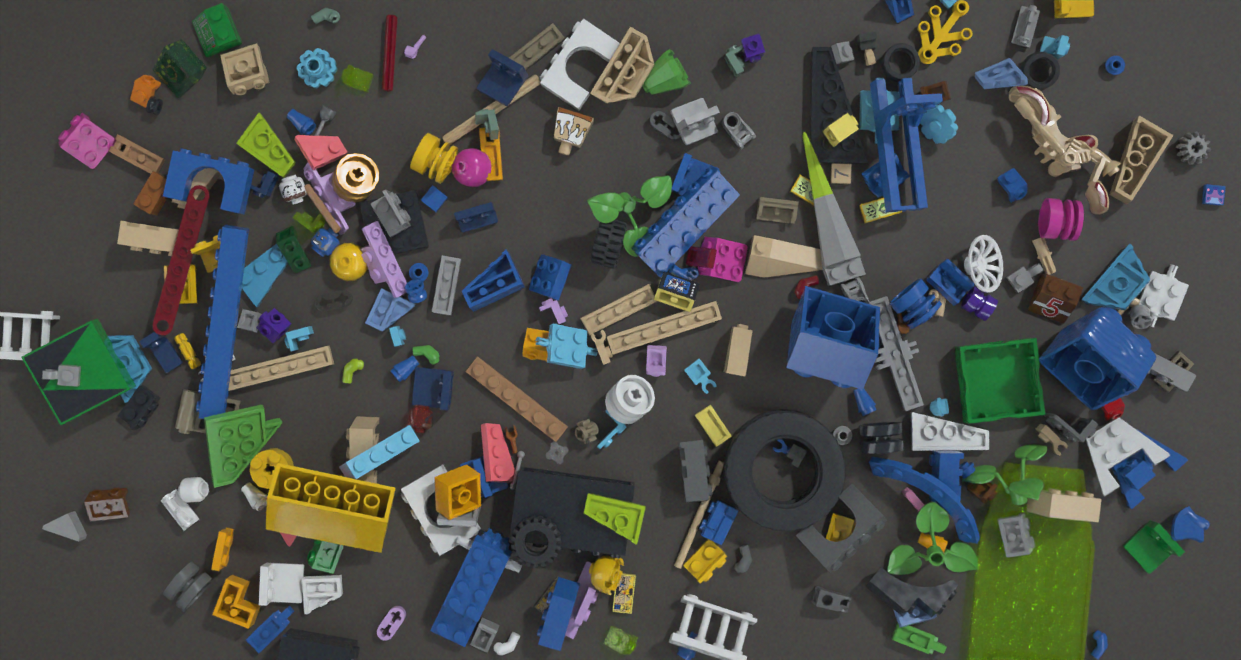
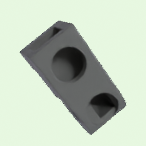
[811,586,851,612]

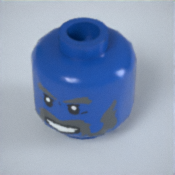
[311,228,340,257]

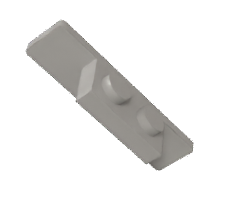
[1148,354,1196,392]

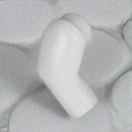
[494,632,520,655]

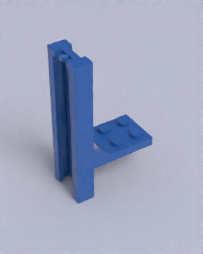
[870,78,943,213]

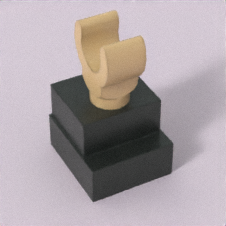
[856,31,877,66]

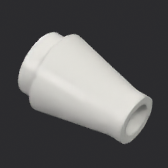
[241,482,267,511]

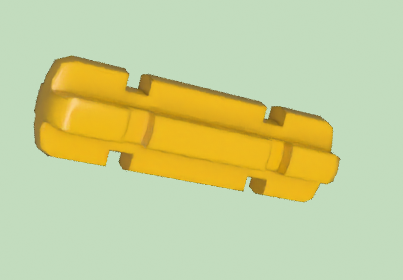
[174,333,201,369]

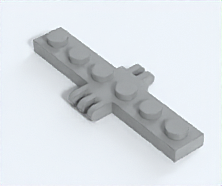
[870,296,924,411]

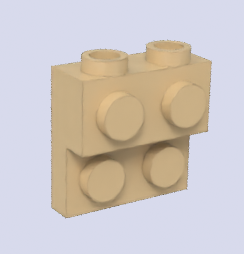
[220,43,270,95]

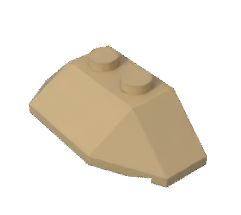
[590,27,655,103]

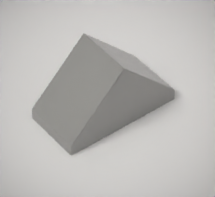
[42,511,87,542]
[470,618,500,652]

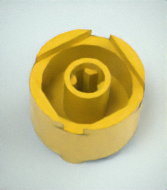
[250,448,294,489]

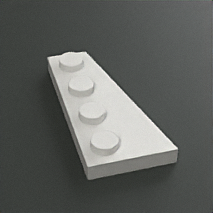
[911,412,989,451]

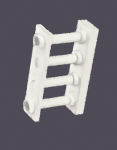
[0,311,60,360]
[669,594,757,660]

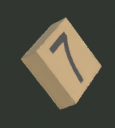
[831,164,851,184]

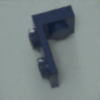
[250,171,279,198]
[139,332,183,373]

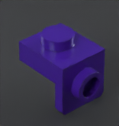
[741,34,765,63]

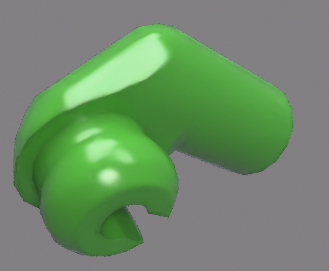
[413,345,439,364]

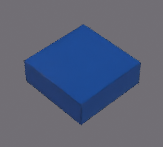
[421,185,448,213]

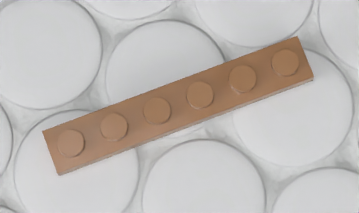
[466,356,568,442]

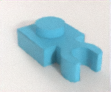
[684,359,716,394]

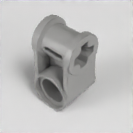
[722,112,756,149]
[840,277,870,304]

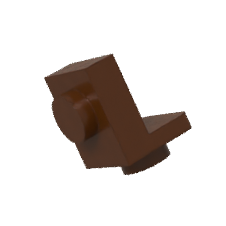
[919,81,951,102]
[966,482,998,504]

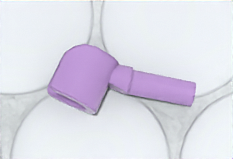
[404,35,426,59]

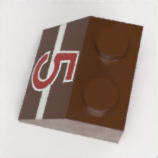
[1027,274,1084,324]

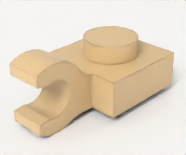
[591,330,613,365]
[1035,424,1068,455]

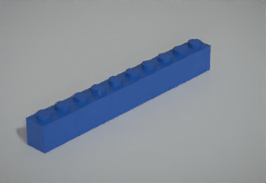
[196,225,249,419]

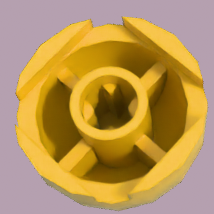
[330,243,368,281]
[589,555,624,595]

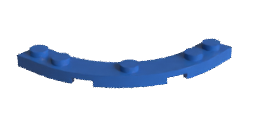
[869,457,980,544]

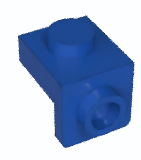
[997,168,1027,203]

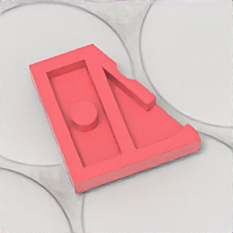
[294,135,348,170]

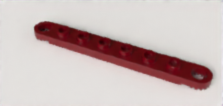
[153,185,209,335]

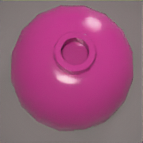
[452,148,491,187]

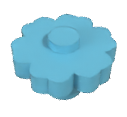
[297,48,337,88]
[920,105,958,144]

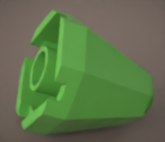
[642,49,691,95]

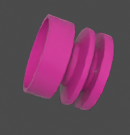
[1038,198,1084,241]

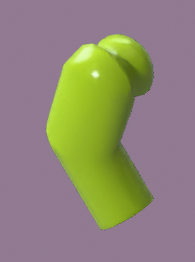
[342,358,364,383]

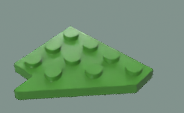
[204,405,282,488]

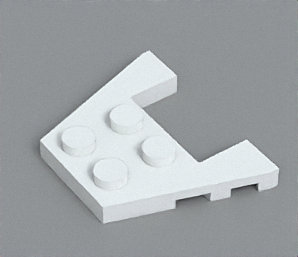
[1086,418,1170,496]

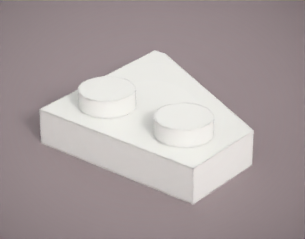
[302,575,343,614]

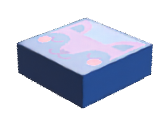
[1202,184,1226,206]

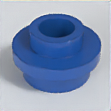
[1105,56,1125,75]
[409,263,429,281]
[959,461,976,479]

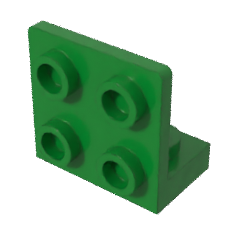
[1123,520,1185,574]

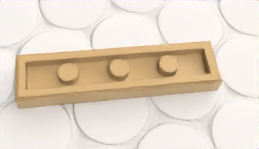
[581,284,657,335]

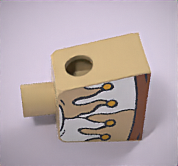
[554,107,594,156]

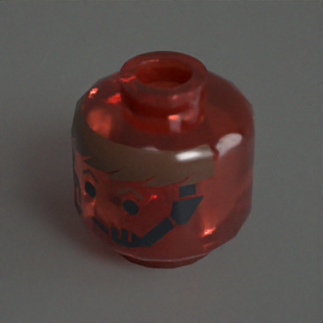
[407,405,433,433]

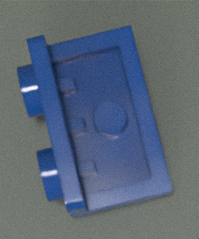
[861,153,910,197]
[926,259,975,306]

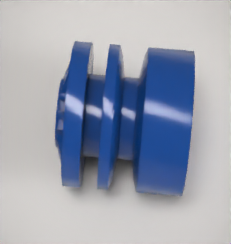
[889,278,942,329]

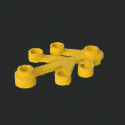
[917,0,973,64]

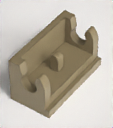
[756,197,799,224]

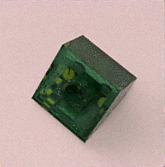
[153,39,207,98]

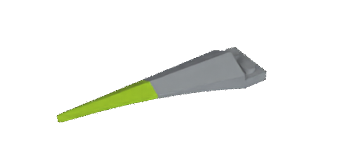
[802,132,865,286]

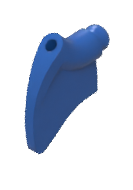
[1171,506,1210,543]

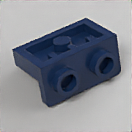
[454,202,498,232]

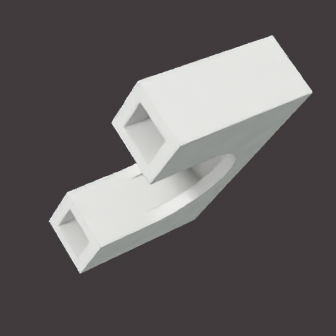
[540,19,620,111]
[401,464,481,556]

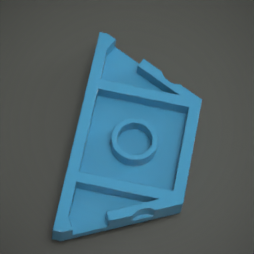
[1082,243,1150,311]
[108,335,152,403]

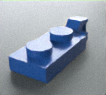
[246,606,294,653]

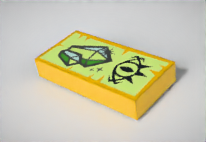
[790,175,814,206]
[859,198,902,224]

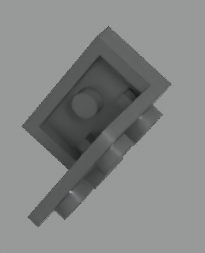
[1043,413,1098,442]

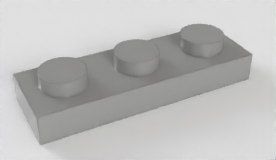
[432,255,461,315]

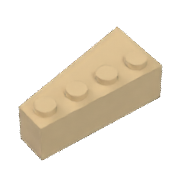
[346,416,379,484]

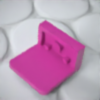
[58,112,116,169]
[698,237,747,282]

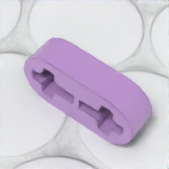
[377,606,406,640]

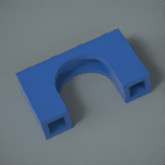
[163,148,254,215]

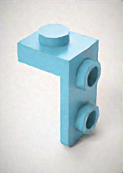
[597,409,626,449]

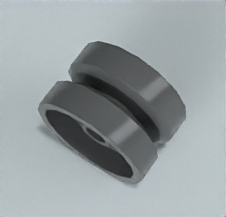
[163,561,213,612]

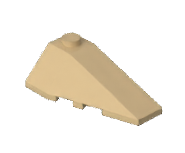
[745,235,823,278]

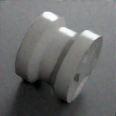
[1130,305,1152,329]

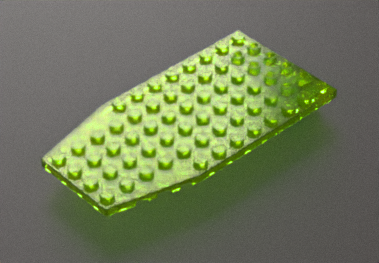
[967,462,1095,660]

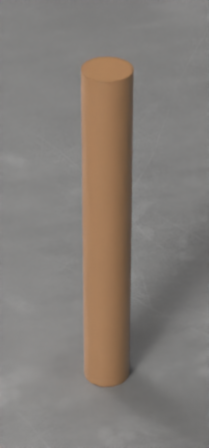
[304,184,341,233]

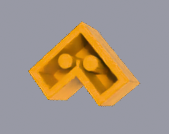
[212,575,261,629]

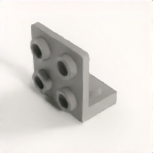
[371,189,411,237]

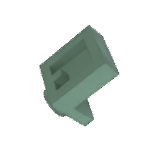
[724,45,744,78]
[475,109,499,140]

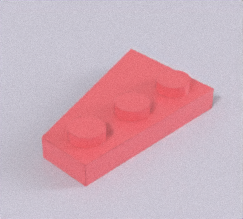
[481,423,515,483]

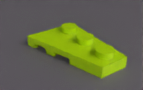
[236,113,296,178]
[584,493,646,545]

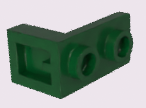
[276,226,311,273]

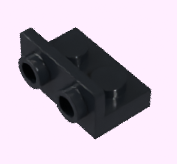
[118,385,161,430]

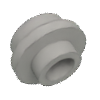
[833,426,852,445]

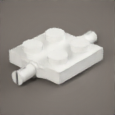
[1138,264,1189,328]

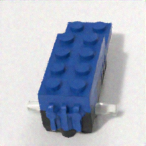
[430,528,522,647]

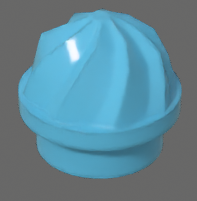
[930,397,949,417]

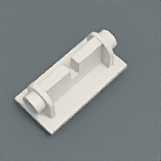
[161,489,199,531]

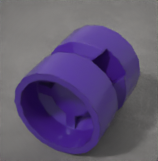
[961,286,998,321]

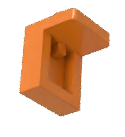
[130,75,161,108]

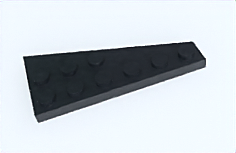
[810,47,868,164]

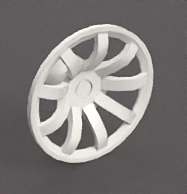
[964,235,1003,293]

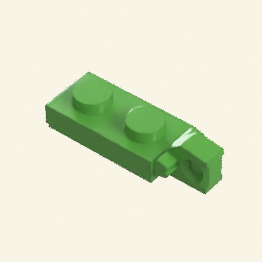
[891,622,947,654]

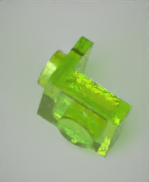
[604,626,638,655]

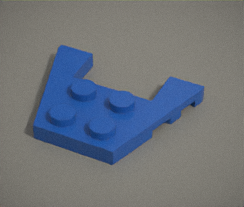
[1112,429,1188,509]

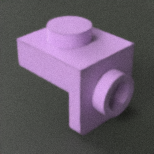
[539,298,568,324]
[646,345,667,377]

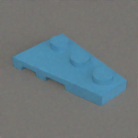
[242,244,288,307]

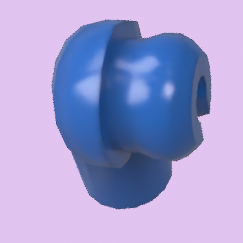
[669,264,699,280]

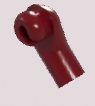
[795,275,819,299]

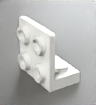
[259,563,304,606]

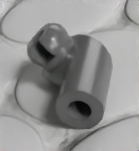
[734,544,752,573]

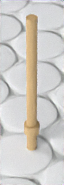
[674,460,724,569]

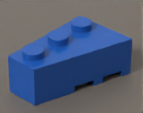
[462,249,525,312]
[929,450,964,509]

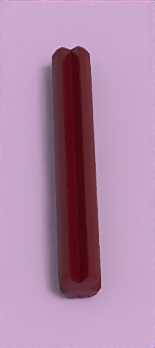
[382,15,397,91]

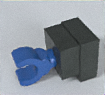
[772,439,807,468]

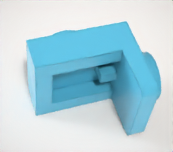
[1040,35,1070,60]

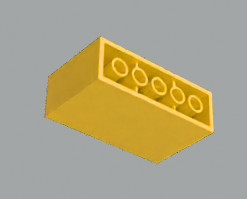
[266,463,395,553]

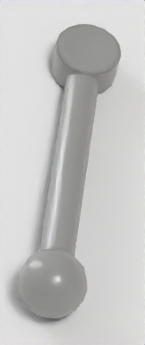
[510,451,525,490]

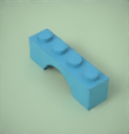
[339,425,419,479]

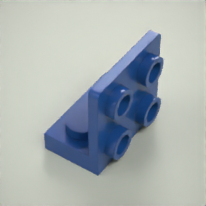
[671,153,719,195]

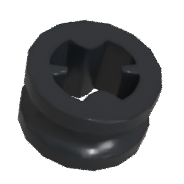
[146,96,163,116]

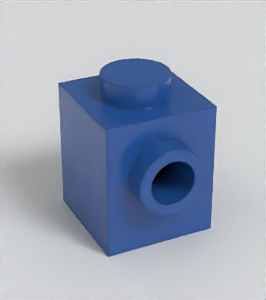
[1119,459,1156,490]

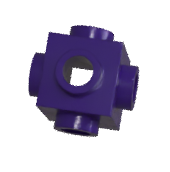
[256,308,291,343]

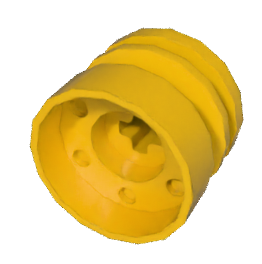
[410,133,458,184]

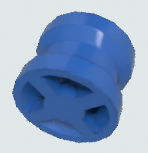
[405,279,427,303]

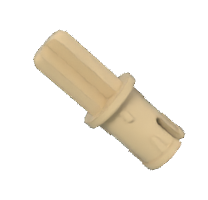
[1032,238,1056,275]

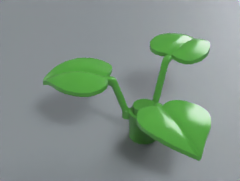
[587,175,672,257]
[962,444,1047,505]
[887,502,979,575]

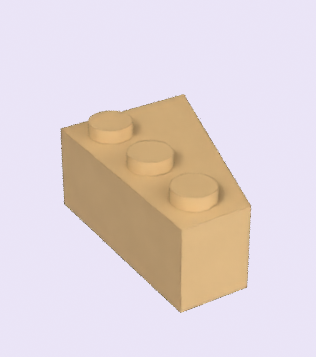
[117,221,179,256]
[1026,489,1101,522]

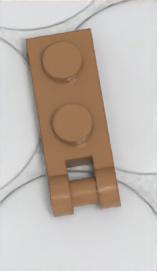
[108,134,165,174]

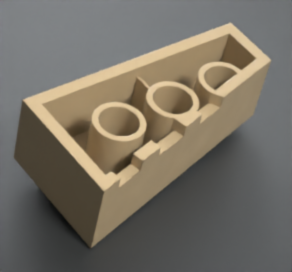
[1110,116,1173,204]

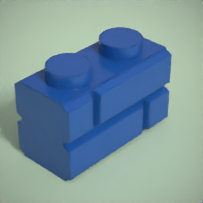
[699,499,739,545]

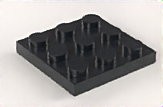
[360,190,429,254]

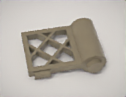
[175,389,241,434]

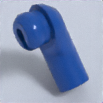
[1091,630,1108,660]

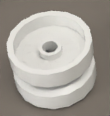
[605,375,655,424]

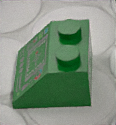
[192,3,242,57]

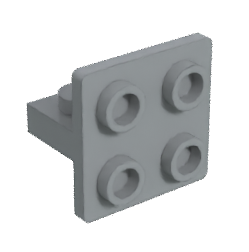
[670,98,720,145]

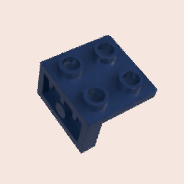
[477,49,528,106]
[412,367,454,410]

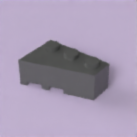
[679,440,712,503]

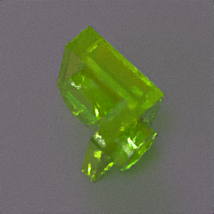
[342,65,374,93]
[292,211,325,232]

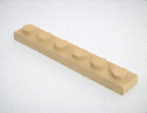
[607,301,722,354]
[229,346,334,391]

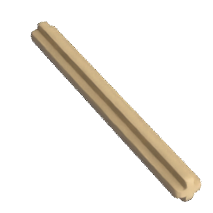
[442,75,541,145]

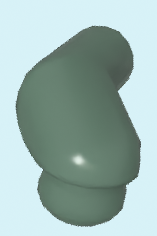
[311,8,340,24]

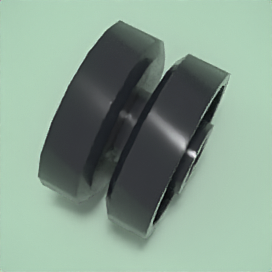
[859,422,904,454]

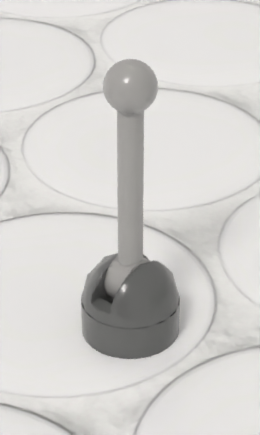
[314,105,337,136]

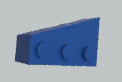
[537,577,580,651]

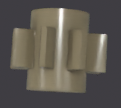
[575,419,599,444]

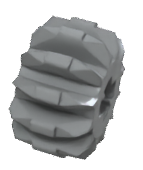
[1175,132,1212,165]

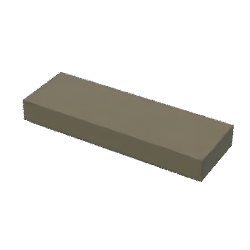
[509,23,565,70]

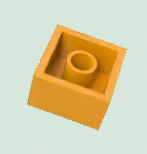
[434,464,481,520]

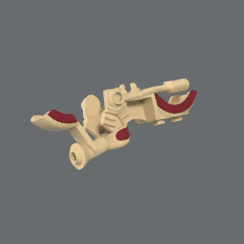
[1009,85,1121,215]

